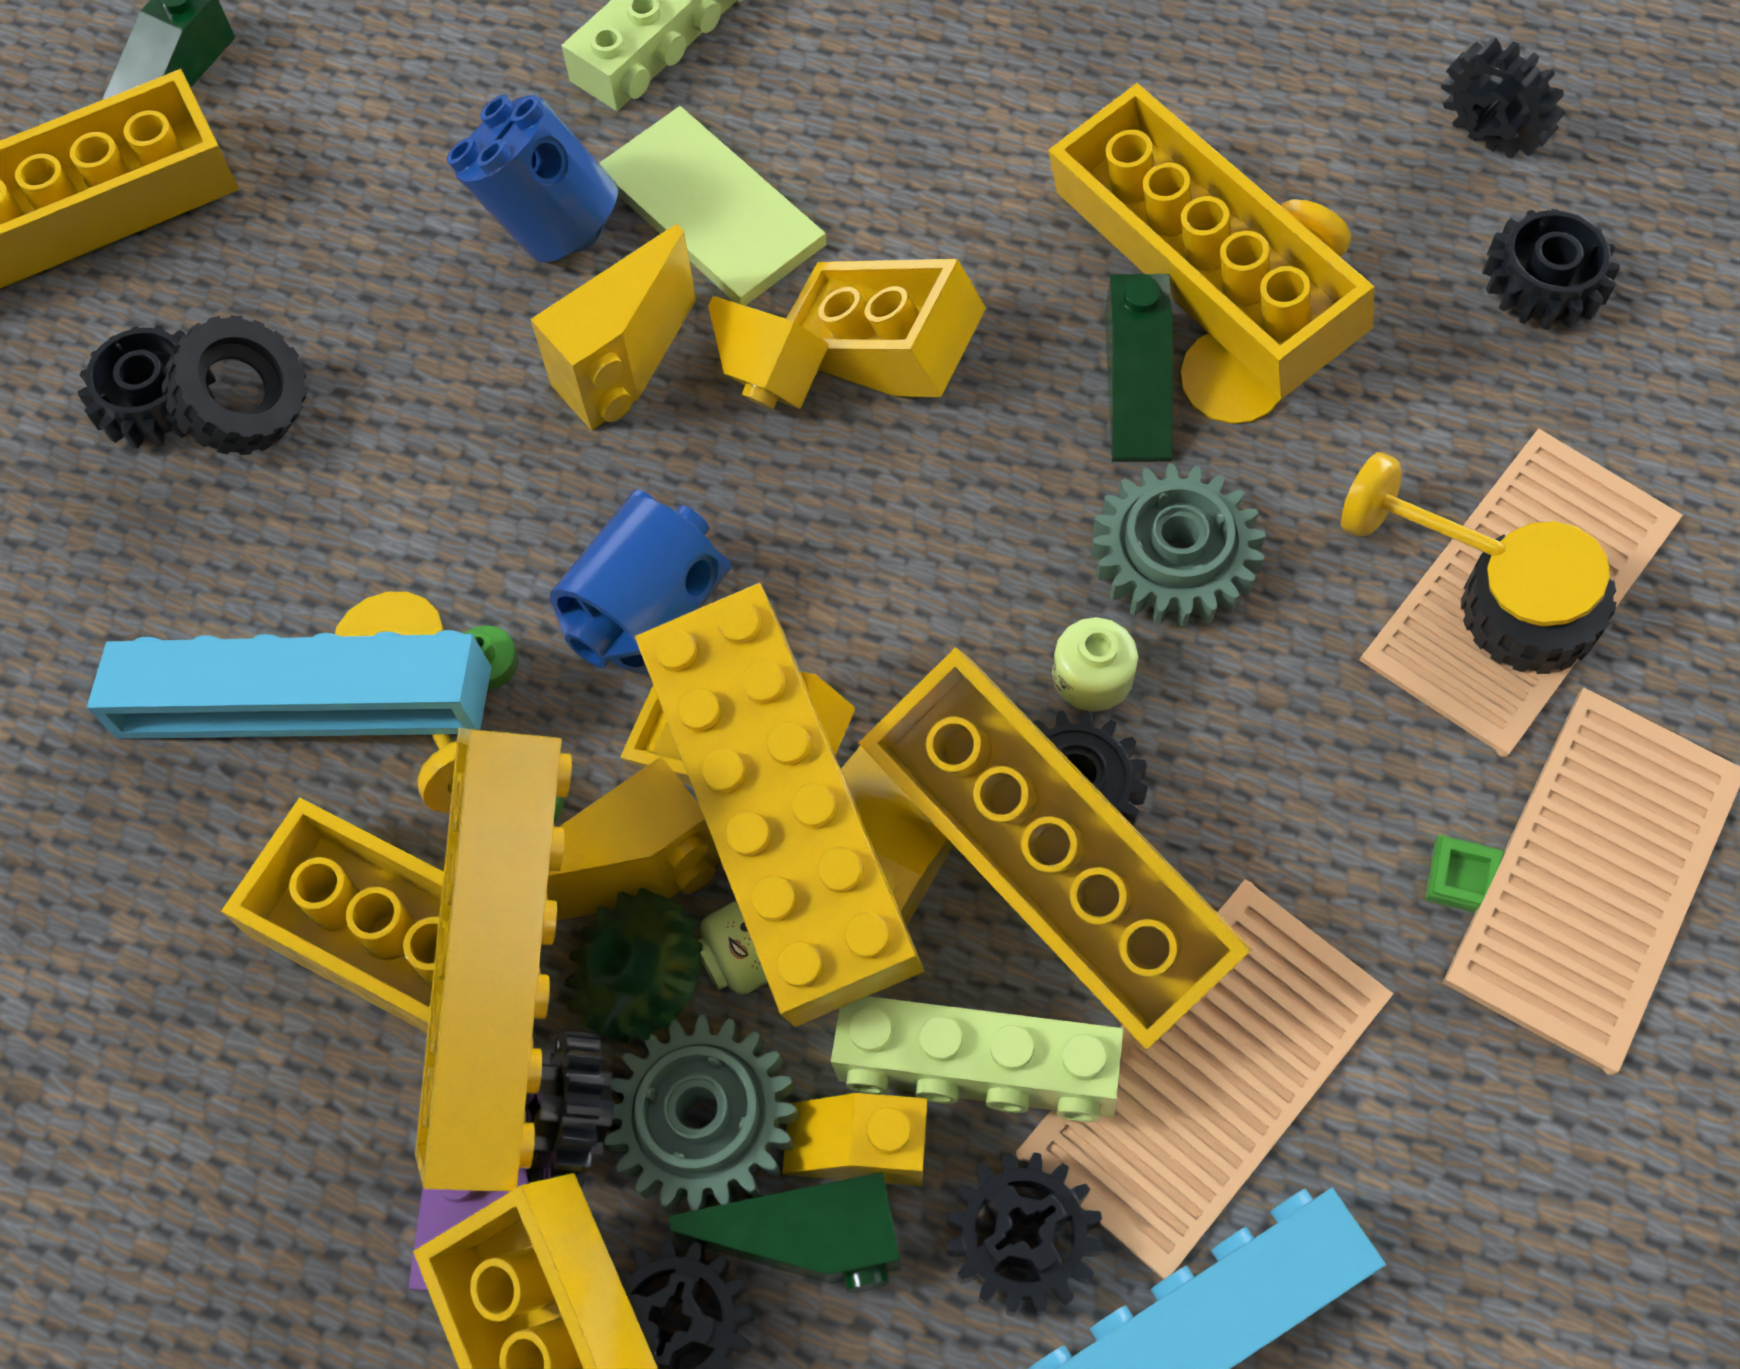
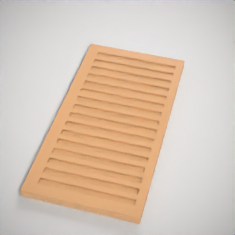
[1360,428,1683,757]
[1442,687,1740,1075]
[1016,879,1394,1280]

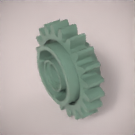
[1091,463,1265,627]
[604,1015,799,1212]

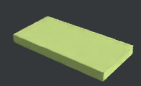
[599,106,826,306]

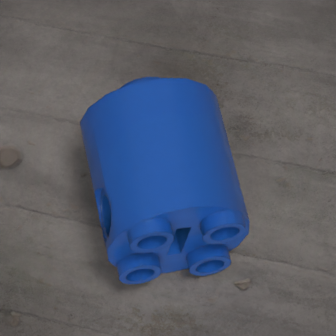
[446,94,618,263]
[549,489,731,674]

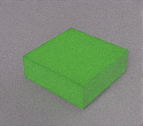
[1425,835,1505,913]

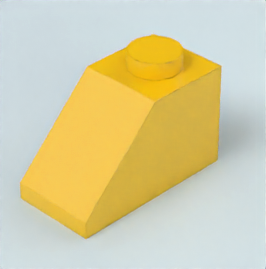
[708,296,829,410]
[782,1093,927,1186]

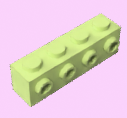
[561,0,743,111]
[831,996,1124,1122]

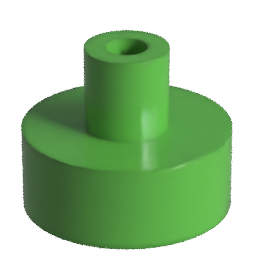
[464,625,518,690]

